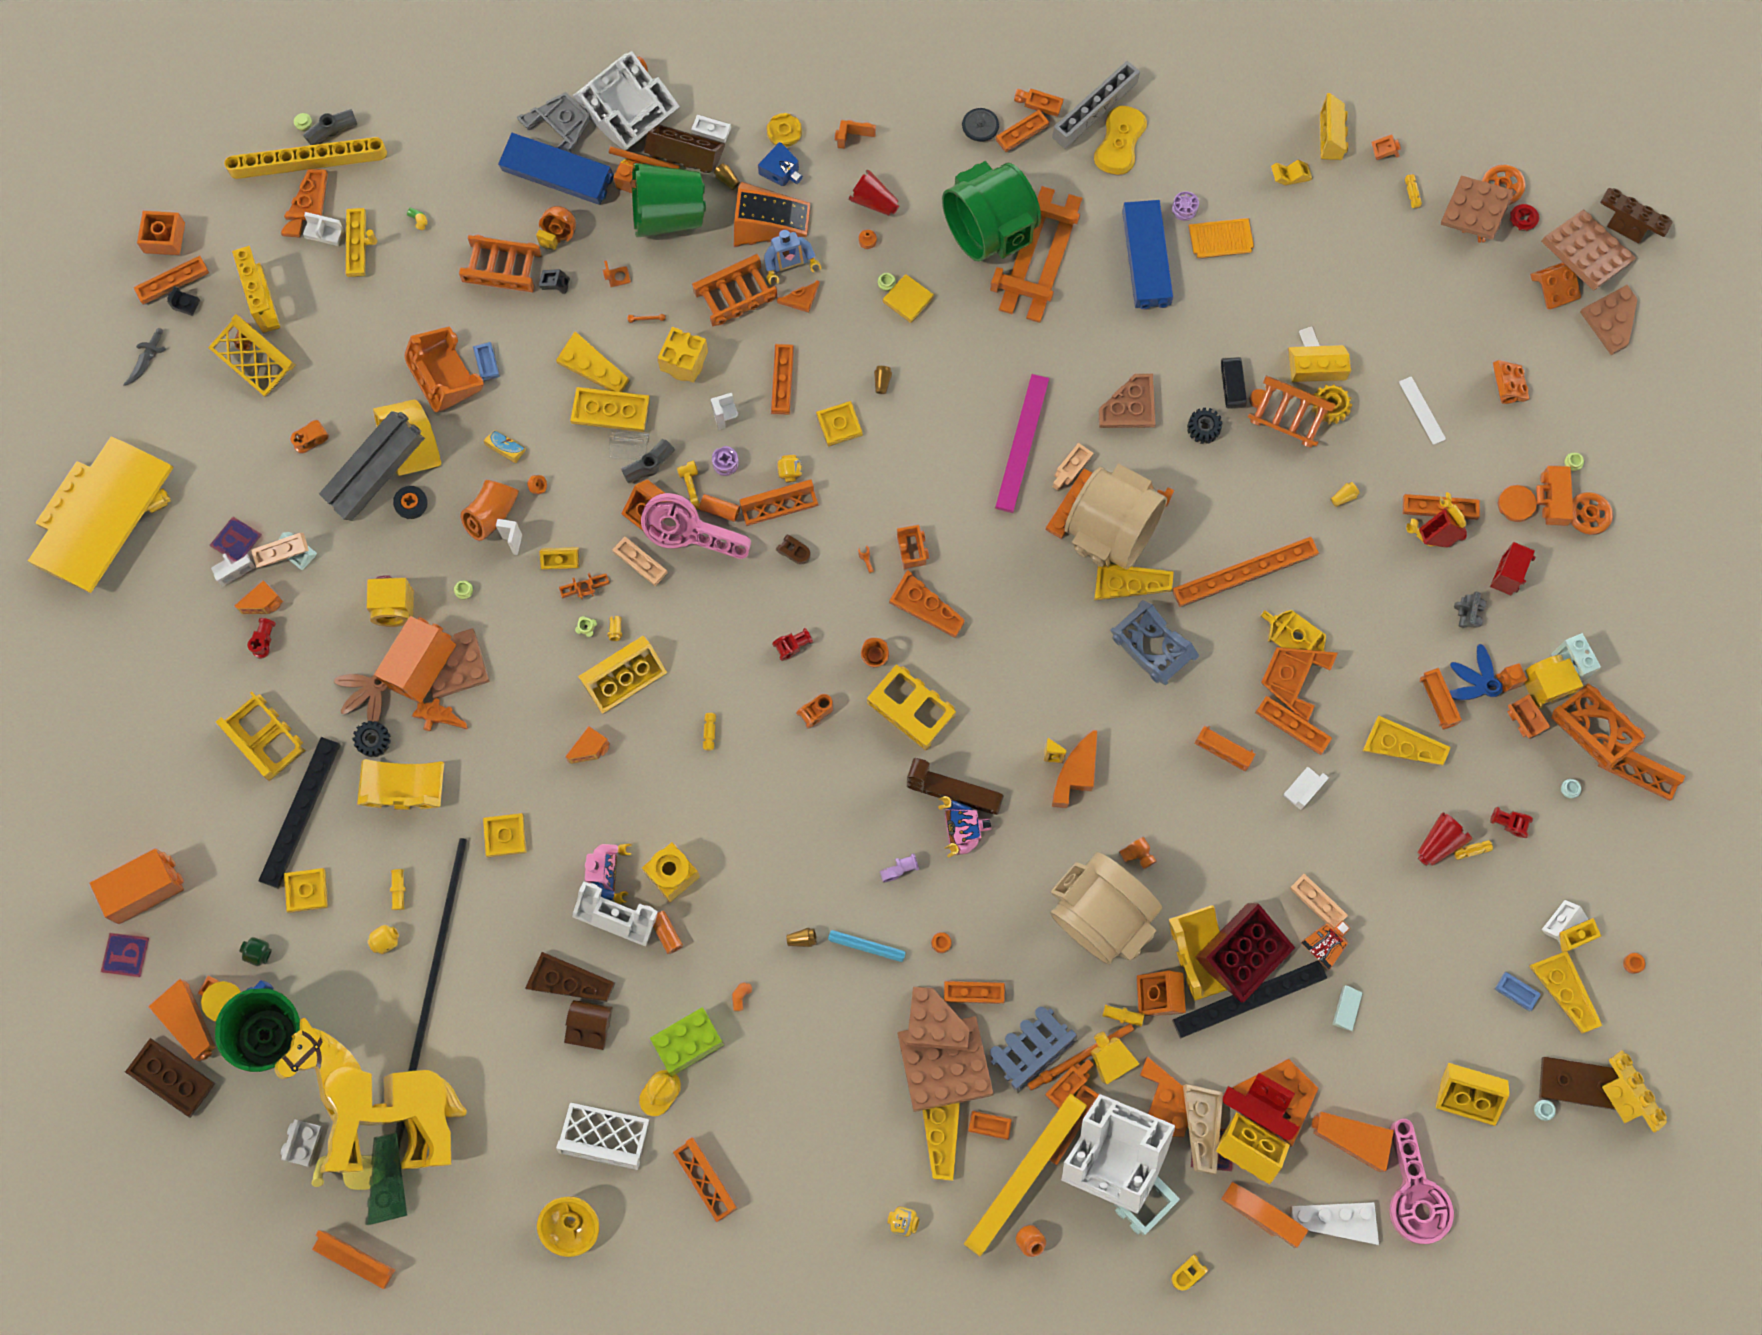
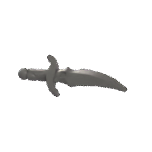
[123,328,166,386]

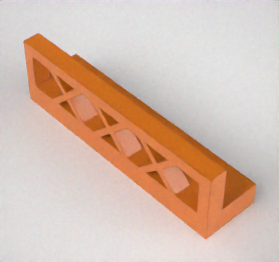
[739,479,818,526]
[1598,746,1685,801]
[673,1137,738,1222]
[312,1230,395,1289]

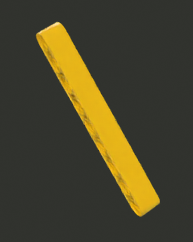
[224,137,387,179]
[963,1093,1087,1257]

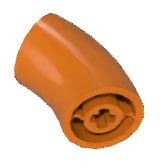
[460,480,519,541]

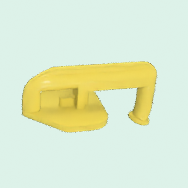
[311,1156,386,1190]

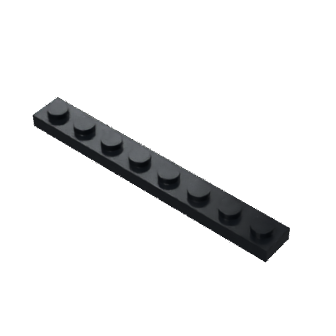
[258,737,340,889]
[1172,960,1327,1039]

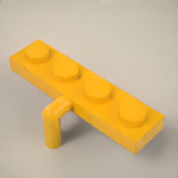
[346,208,378,277]

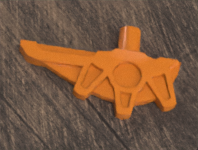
[412,698,468,731]

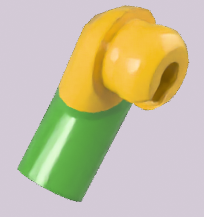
[407,207,428,230]

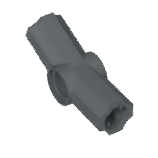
[303,109,357,145]
[621,439,675,484]

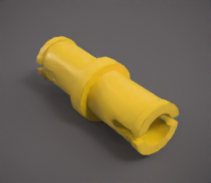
[390,869,406,910]
[1102,1004,1145,1027]

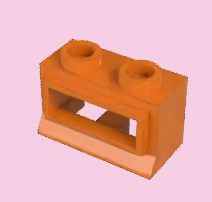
[897,525,929,570]

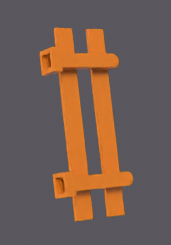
[990,186,1082,323]

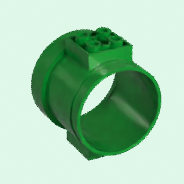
[942,161,1041,262]

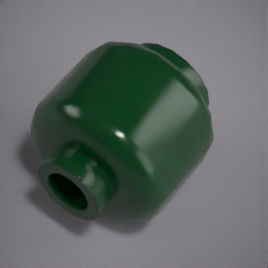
[239,937,272,966]

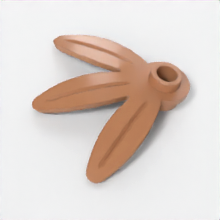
[334,674,387,722]

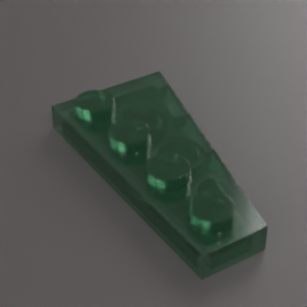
[365,1133,407,1225]

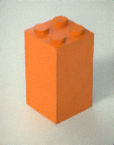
[374,616,456,704]
[89,848,184,924]

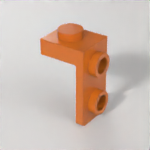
[835,120,876,149]

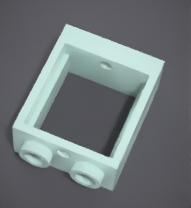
[1551,633,1601,682]
[1114,1176,1180,1235]

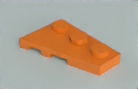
[284,169,328,221]

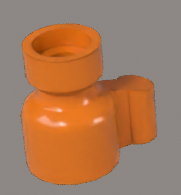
[1119,837,1157,869]

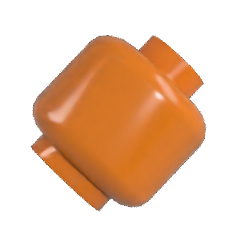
[1016,1225,1046,1257]

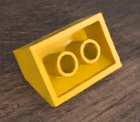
[1320,93,1348,160]
[1288,345,1351,382]
[1436,1063,1509,1126]
[1216,1112,1290,1185]

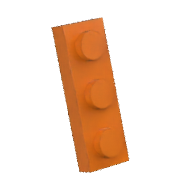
[996,110,1049,152]
[944,981,1005,1004]

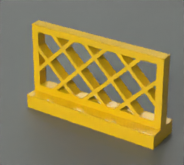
[208,314,296,397]

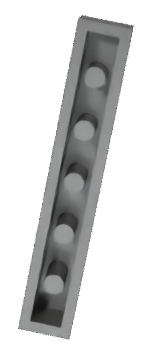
[1052,61,1140,149]

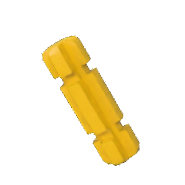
[1405,174,1422,208]
[703,713,716,751]
[1454,840,1493,860]

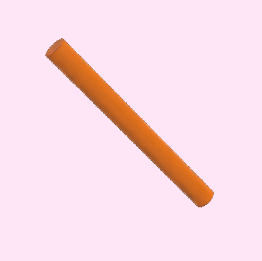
[609,146,680,169]

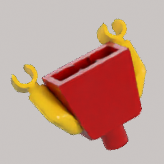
[1406,492,1467,548]

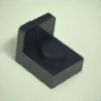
[538,269,570,294]
[167,286,200,316]

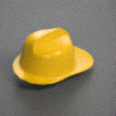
[639,1070,681,1116]

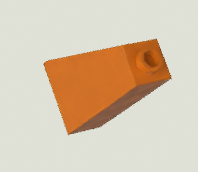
[148,979,216,1061]
[1312,1112,1394,1172]

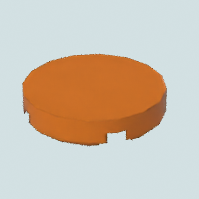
[1498,485,1537,522]

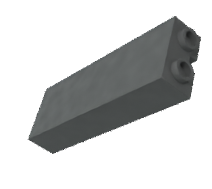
[319,411,425,521]

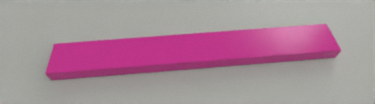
[995,374,1049,513]

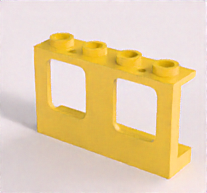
[232,245,281,333]
[867,664,956,751]
[216,691,305,781]

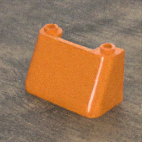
[404,326,484,412]

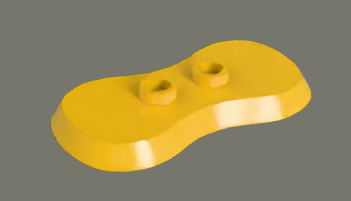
[1094,106,1147,175]

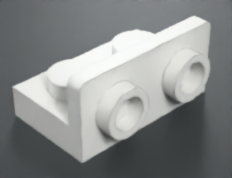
[281,1119,323,1167]

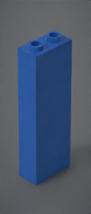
[498,132,614,205]
[1122,200,1173,309]

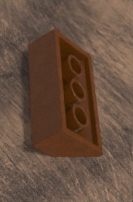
[644,124,725,173]

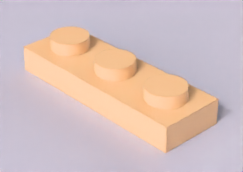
[251,533,309,568]
[612,536,668,586]
[1289,874,1348,928]

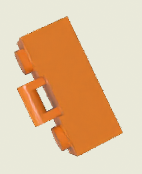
[1536,466,1573,526]

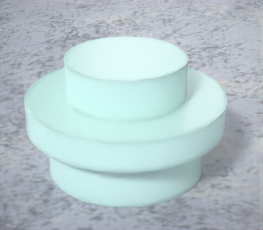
[1561,779,1581,798]
[1534,1100,1555,1121]

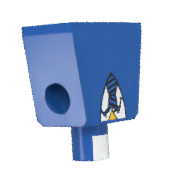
[758,142,803,186]

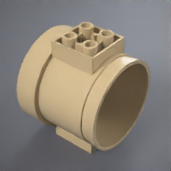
[1065,463,1167,570]
[1050,852,1163,965]

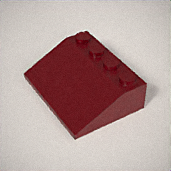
[1195,903,1295,1003]

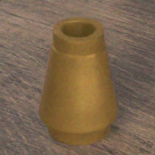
[714,163,740,190]
[874,366,892,394]
[786,927,817,947]

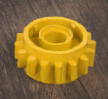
[1311,384,1352,424]

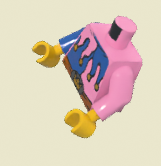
[938,796,991,858]
[585,844,632,904]

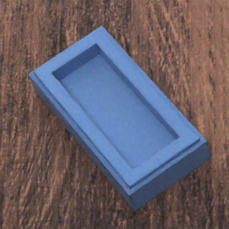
[473,342,500,381]
[1494,972,1541,1012]

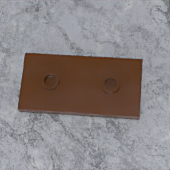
[125,1038,216,1118]
[1539,1057,1619,1110]

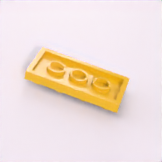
[570,387,650,432]

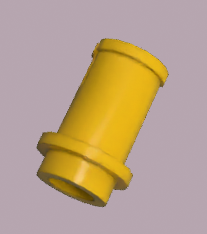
[607,616,623,641]

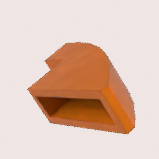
[1052,730,1097,808]
[1221,1182,1309,1248]

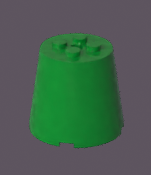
[632,163,706,237]
[215,988,300,1072]

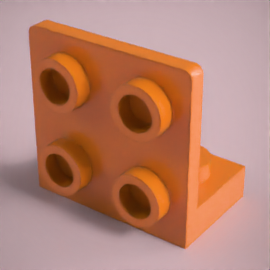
[1530,262,1581,309]

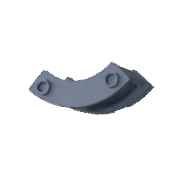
[1110,600,1199,686]

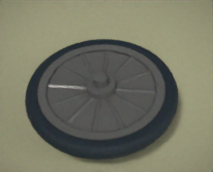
[962,108,999,142]

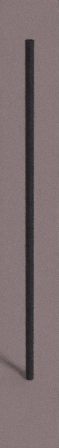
[385,838,467,1177]

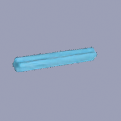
[828,930,905,962]

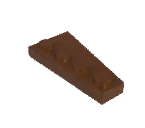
[525,952,615,1002]

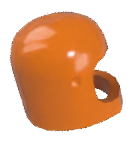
[861,638,889,668]

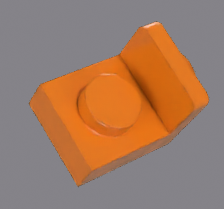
[1371,134,1401,160]

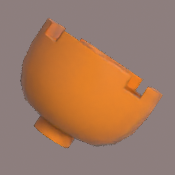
[539,206,576,243]

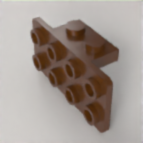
[1600,188,1673,244]

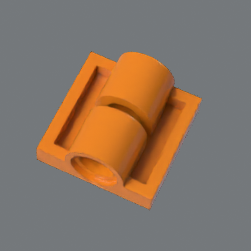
[1493,360,1529,404]

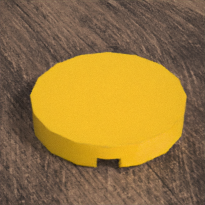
[767,113,802,147]
[201,981,241,1021]

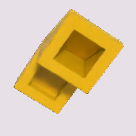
[1271,160,1312,186]

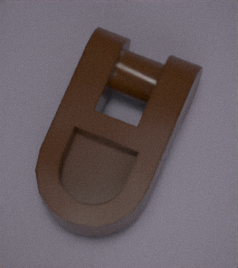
[776,534,810,564]

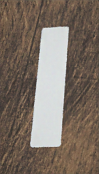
[1399,377,1446,445]

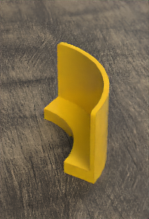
[373,399,441,476]
[357,759,444,810]
[1169,905,1227,1001]

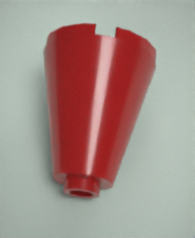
[848,169,900,216]
[1417,812,1472,866]

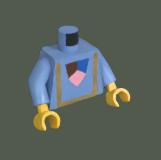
[764,230,821,285]

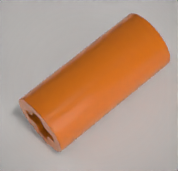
[699,494,740,522]
[653,911,683,954]

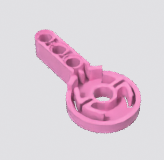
[641,493,751,559]
[1389,1119,1454,1244]

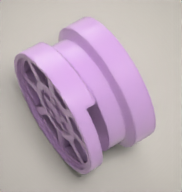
[1172,191,1199,221]
[712,446,739,476]

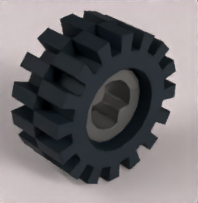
[1187,407,1223,444]
[352,720,391,757]

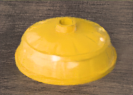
[537,1197,599,1257]

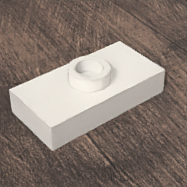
[691,115,731,143]

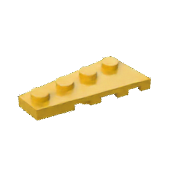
[556,332,629,392]
[1094,564,1174,601]
[1362,715,1451,766]
[1529,951,1603,1034]
[922,1103,960,1181]

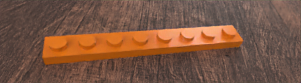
[1172,537,1319,607]

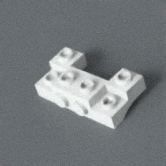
[572,882,658,947]

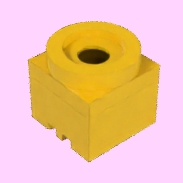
[657,327,708,383]
[366,578,414,627]
[1524,655,1583,708]
[642,842,700,903]

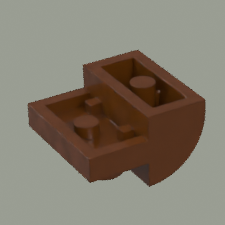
[564,1000,613,1050]

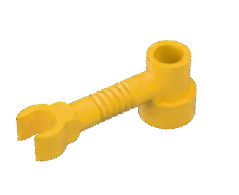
[677,460,700,509]

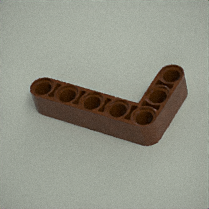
[907,758,1004,815]

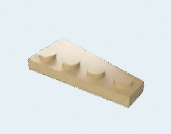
[1183,1084,1223,1175]

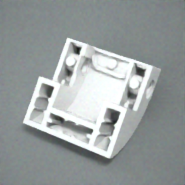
[573,51,680,150]
[1061,1094,1175,1214]

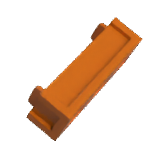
[1419,668,1462,730]
[1194,726,1256,772]

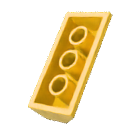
[578,636,667,714]

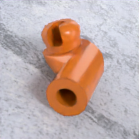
[732,982,752,1011]

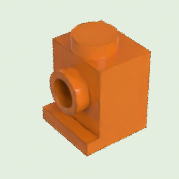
[1496,663,1527,693]

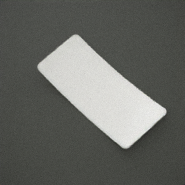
[1299,326,1320,347]

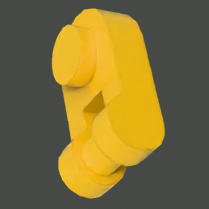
[1171,1254,1208,1291]

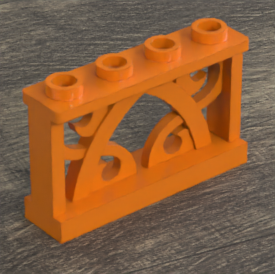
[1551,683,1646,771]

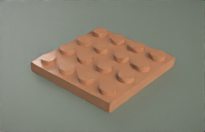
[1541,209,1636,291]
[897,1016,993,1112]

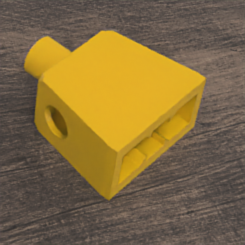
[1091,1031,1140,1084]

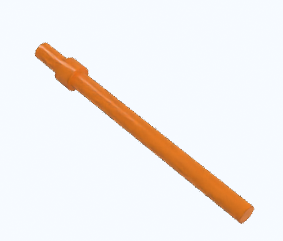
[1027,1023,1134,1091]

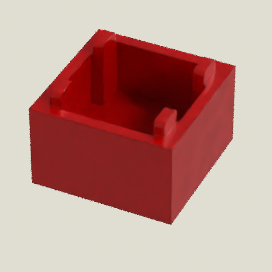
[1490,542,1536,596]

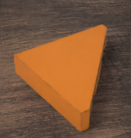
[777,280,820,313]

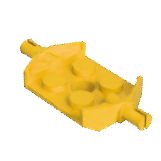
[1260,610,1326,651]

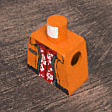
[1301,920,1351,970]

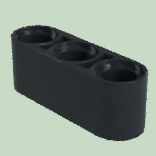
[1221,357,1246,409]

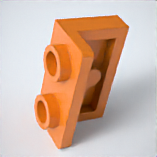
[1507,694,1551,739]

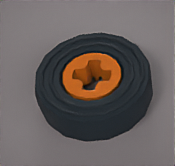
[393,486,428,519]

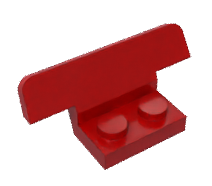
[1223,1073,1300,1140]

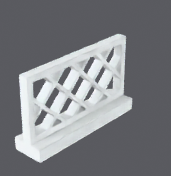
[556,1103,649,1170]

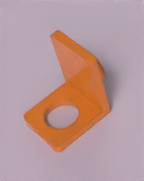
[603,260,631,287]

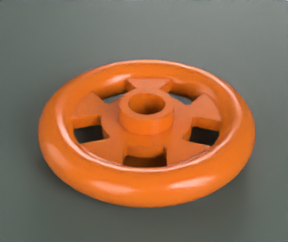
[1482,165,1525,205]
[1571,492,1613,535]

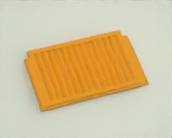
[1188,218,1254,258]

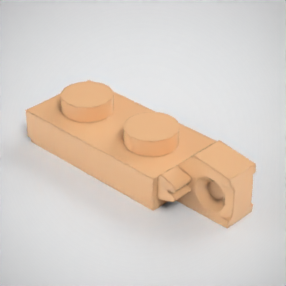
[1052,443,1093,491]

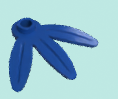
[1449,644,1503,700]

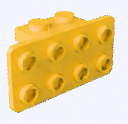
[1602,1050,1667,1133]

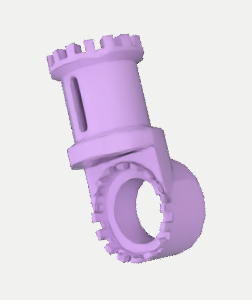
[880,853,919,882]

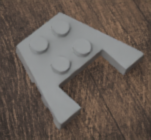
[517,92,591,153]

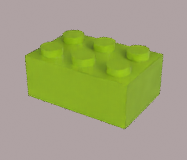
[650,1007,725,1076]

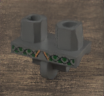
[1454,591,1486,628]

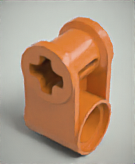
[290,420,329,453]
[796,694,833,729]

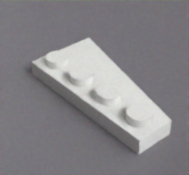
[1291,1202,1379,1245]

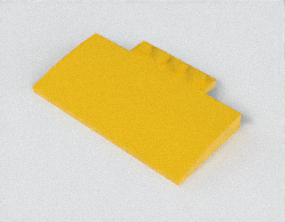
[28,436,174,593]

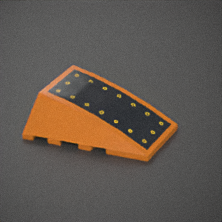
[734,182,810,247]

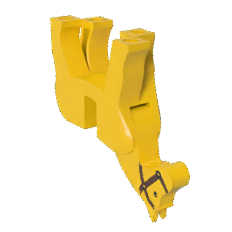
[275,1018,467,1173]

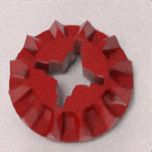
[1510,204,1539,232]

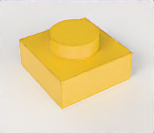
[536,229,558,250]

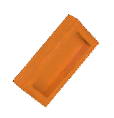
[968,1111,1012,1140]

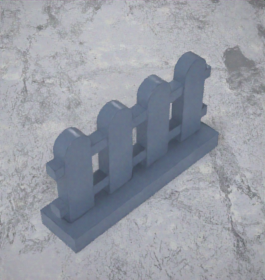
[990,1007,1077,1093]

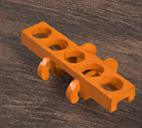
[559,573,609,600]

